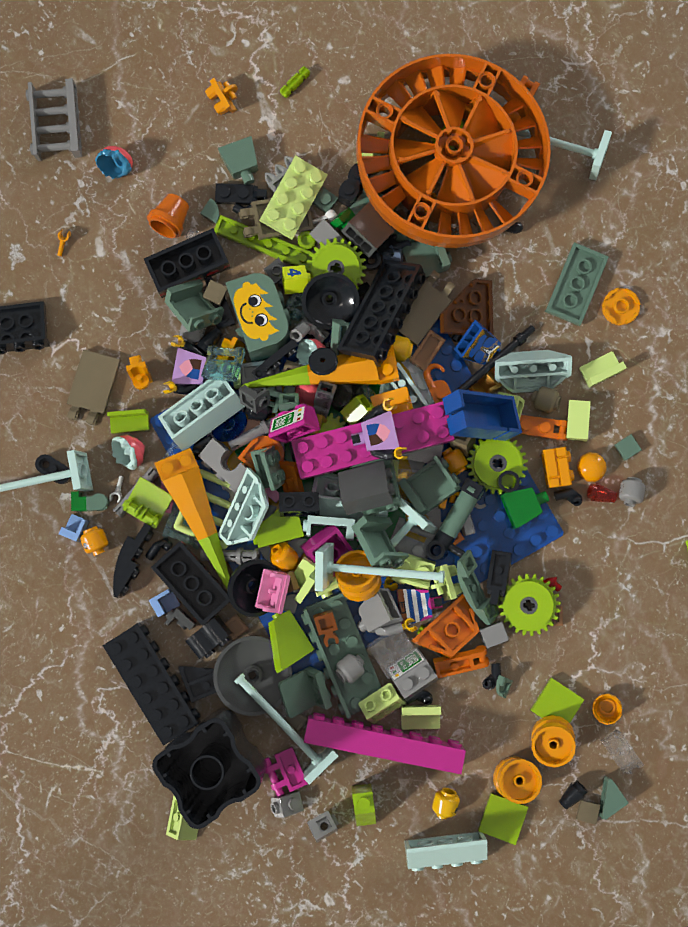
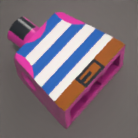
[396,589,443,625]

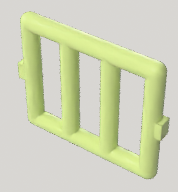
[174,469,232,549]

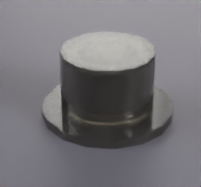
[327,384,364,412]

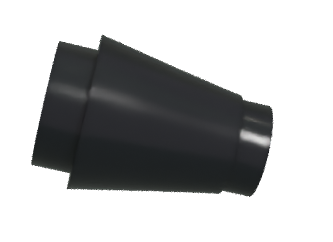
[196,327,223,356]
[559,780,588,810]

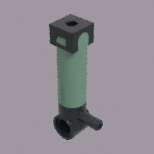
[426,478,487,561]

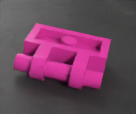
[265,746,308,797]

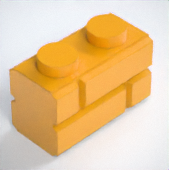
[541,447,574,489]

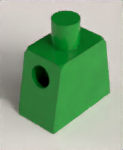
[500,487,549,529]

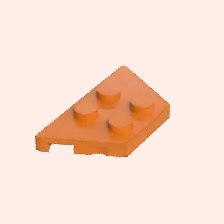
[411,594,480,658]

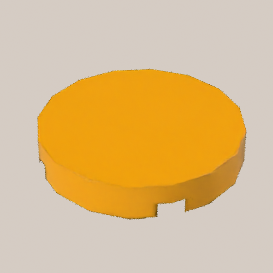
[602,288,640,326]

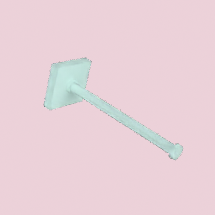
[516,129,612,181]
[0,450,93,492]
[344,498,438,601]
[315,542,445,592]
[234,673,338,785]

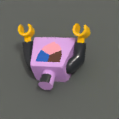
[163,335,218,395]
[351,398,408,460]

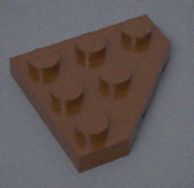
[440,279,494,335]

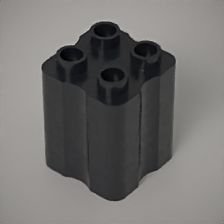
[152,708,267,829]

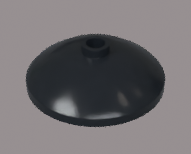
[301,272,359,330]
[227,559,279,617]

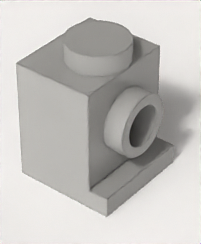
[307,811,339,843]

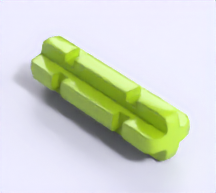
[280,66,310,98]

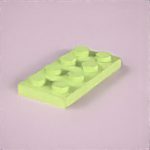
[259,155,328,240]

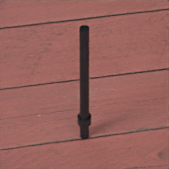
[455,325,535,391]

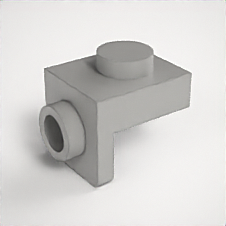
[271,791,304,818]

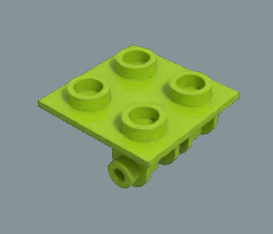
[122,476,172,529]

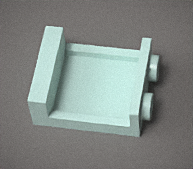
[303,515,355,540]

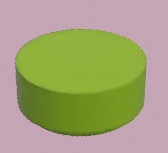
[297,231,316,250]

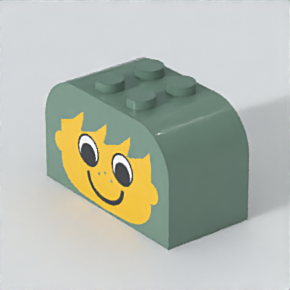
[225,273,291,362]

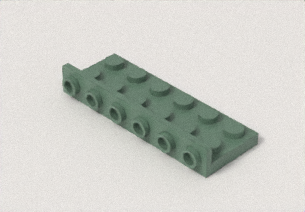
[301,592,382,719]

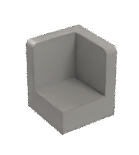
[479,621,509,649]

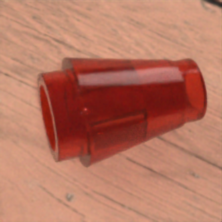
[587,483,617,503]

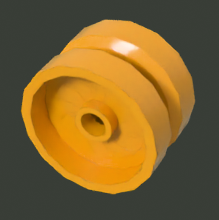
[335,550,382,602]
[531,715,576,767]
[493,757,542,804]

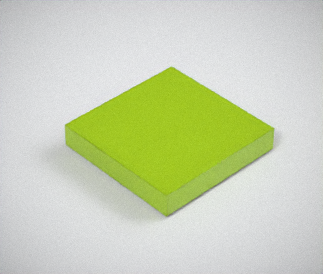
[530,678,585,723]
[478,793,529,845]

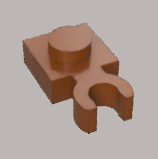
[313,609,339,647]

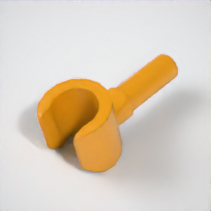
[57,229,71,257]

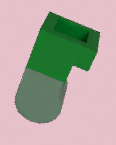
[71,491,110,512]

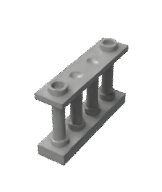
[26,78,82,161]

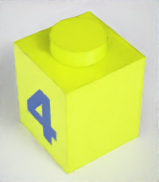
[282,265,311,294]

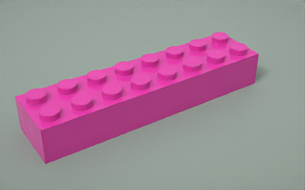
[291,402,455,480]
[304,712,466,774]

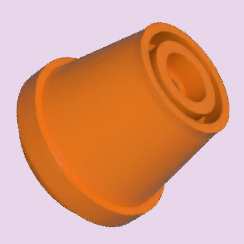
[147,193,189,238]

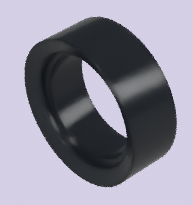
[497,471,520,493]

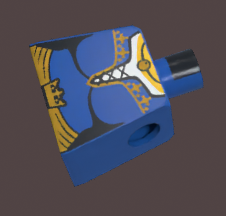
[454,320,501,365]

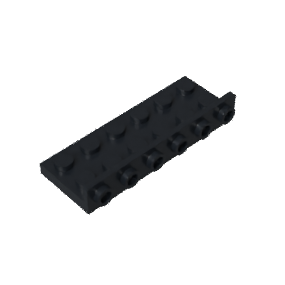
[337,259,426,367]
[0,301,50,354]
[102,622,201,746]

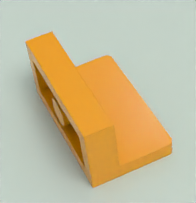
[370,387,413,414]

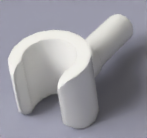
[312,210,337,225]
[109,476,124,503]

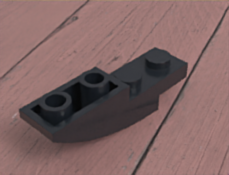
[113,523,154,598]

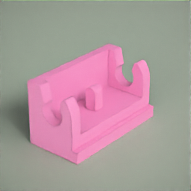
[255,569,291,614]

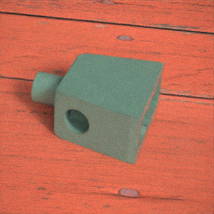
[218,136,258,185]

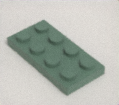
[545,242,609,326]

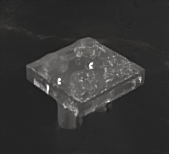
[367,630,421,679]

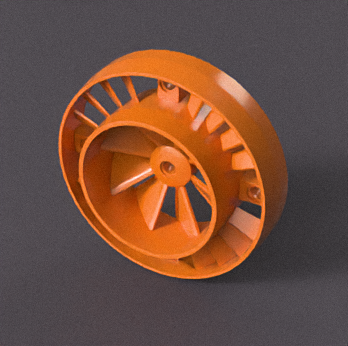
[356,54,551,248]

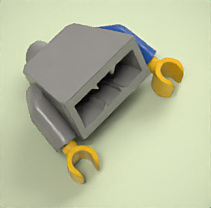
[357,576,417,636]

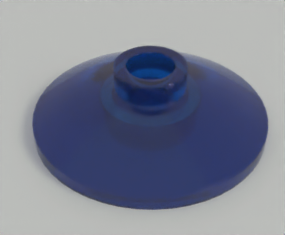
[212,410,247,442]

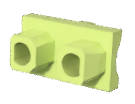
[430,564,462,601]

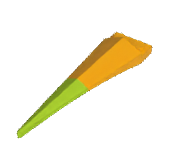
[242,345,400,388]
[154,448,230,588]

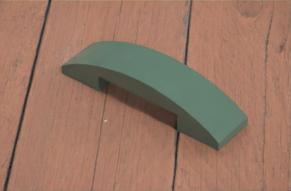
[457,550,500,625]

